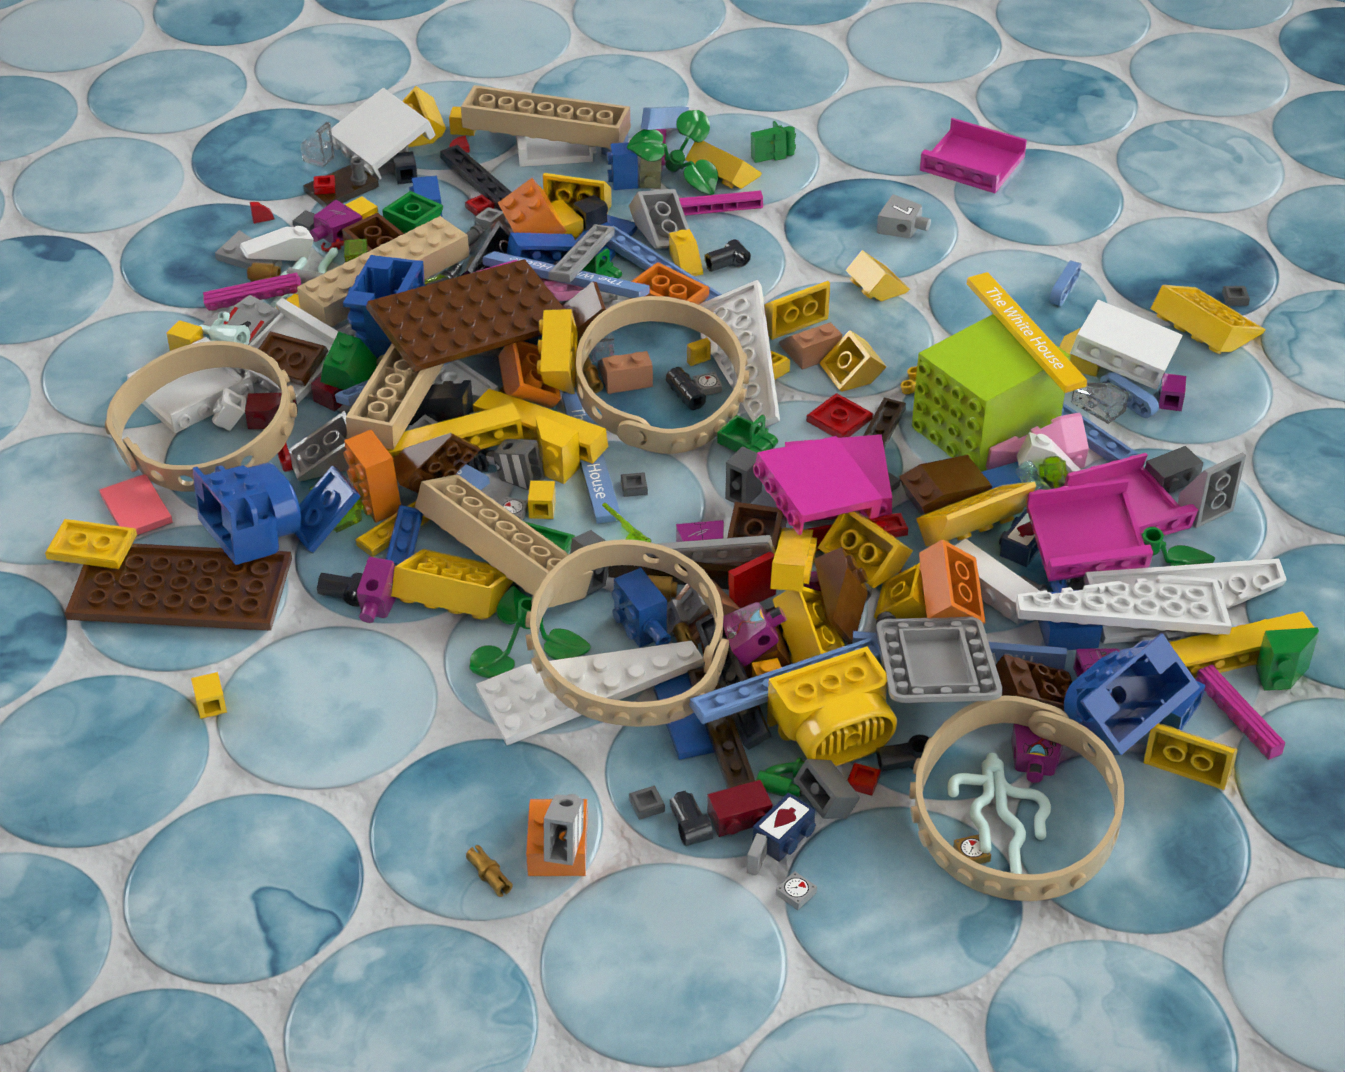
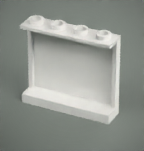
[327,88,436,180]
[516,135,596,167]
[231,298,338,404]
[1070,300,1183,390]
[127,337,254,433]

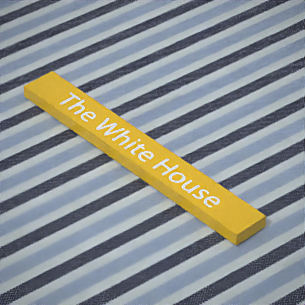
[967,272,1087,393]

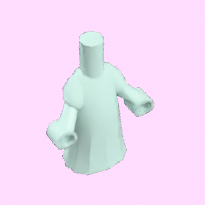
[200,311,250,345]

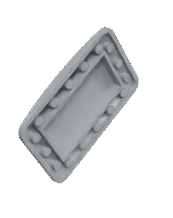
[876,617,1002,703]

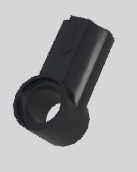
[704,239,751,272]
[317,572,363,607]
[876,734,929,772]
[670,790,713,847]

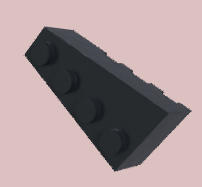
[408,380,474,425]

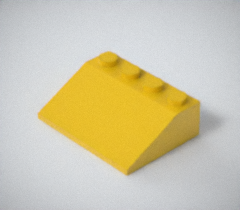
[1150,285,1266,354]
[916,482,1036,546]
[391,549,513,620]

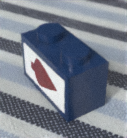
[999,509,1039,567]
[752,793,816,862]

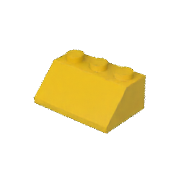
[402,86,446,147]
[685,141,762,189]
[543,173,612,214]
[764,281,830,340]
[537,309,578,394]
[818,511,913,588]
[772,587,845,664]
[1143,723,1238,790]

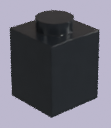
[393,151,417,185]
[574,194,608,231]

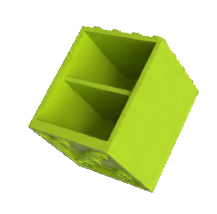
[912,314,1071,472]

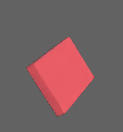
[99,474,173,535]

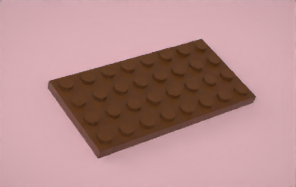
[366,259,565,372]
[65,543,292,631]

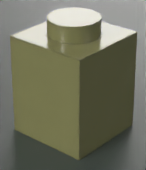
[640,158,662,189]

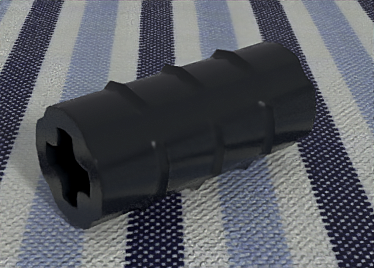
[666,367,706,410]

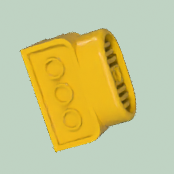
[767,647,897,766]

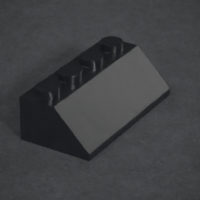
[454,221,510,278]

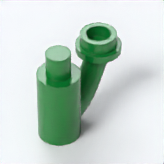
[756,757,805,797]

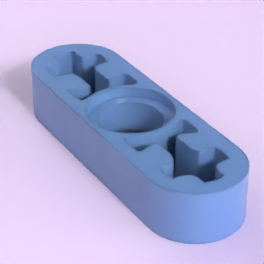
[1049,260,1082,306]
[1100,371,1159,418]

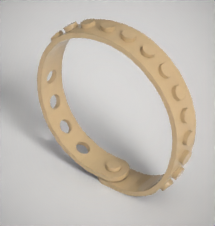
[575,296,749,454]
[105,341,297,492]
[526,539,729,727]
[909,696,1124,901]

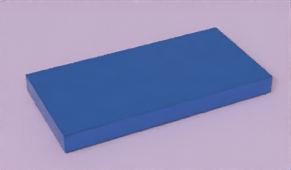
[652,666,714,760]

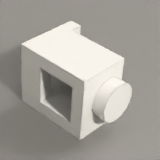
[212,387,246,431]

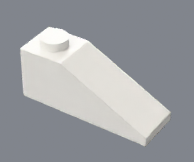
[240,226,314,261]
[1017,432,1081,483]

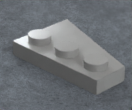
[215,230,282,269]

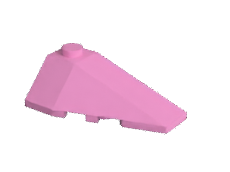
[986,412,1089,470]

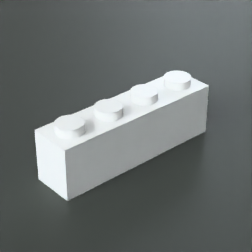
[955,539,1039,625]

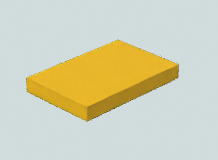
[45,519,137,569]

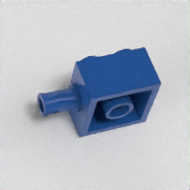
[612,568,671,648]
[1038,579,1103,650]

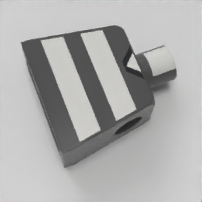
[486,439,545,490]

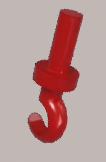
[321,239,344,252]

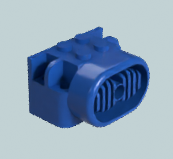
[343,255,425,359]
[193,462,301,565]
[1064,633,1200,755]

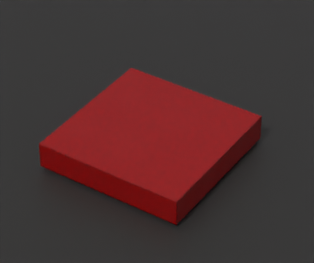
[806,393,873,438]
[729,551,776,609]

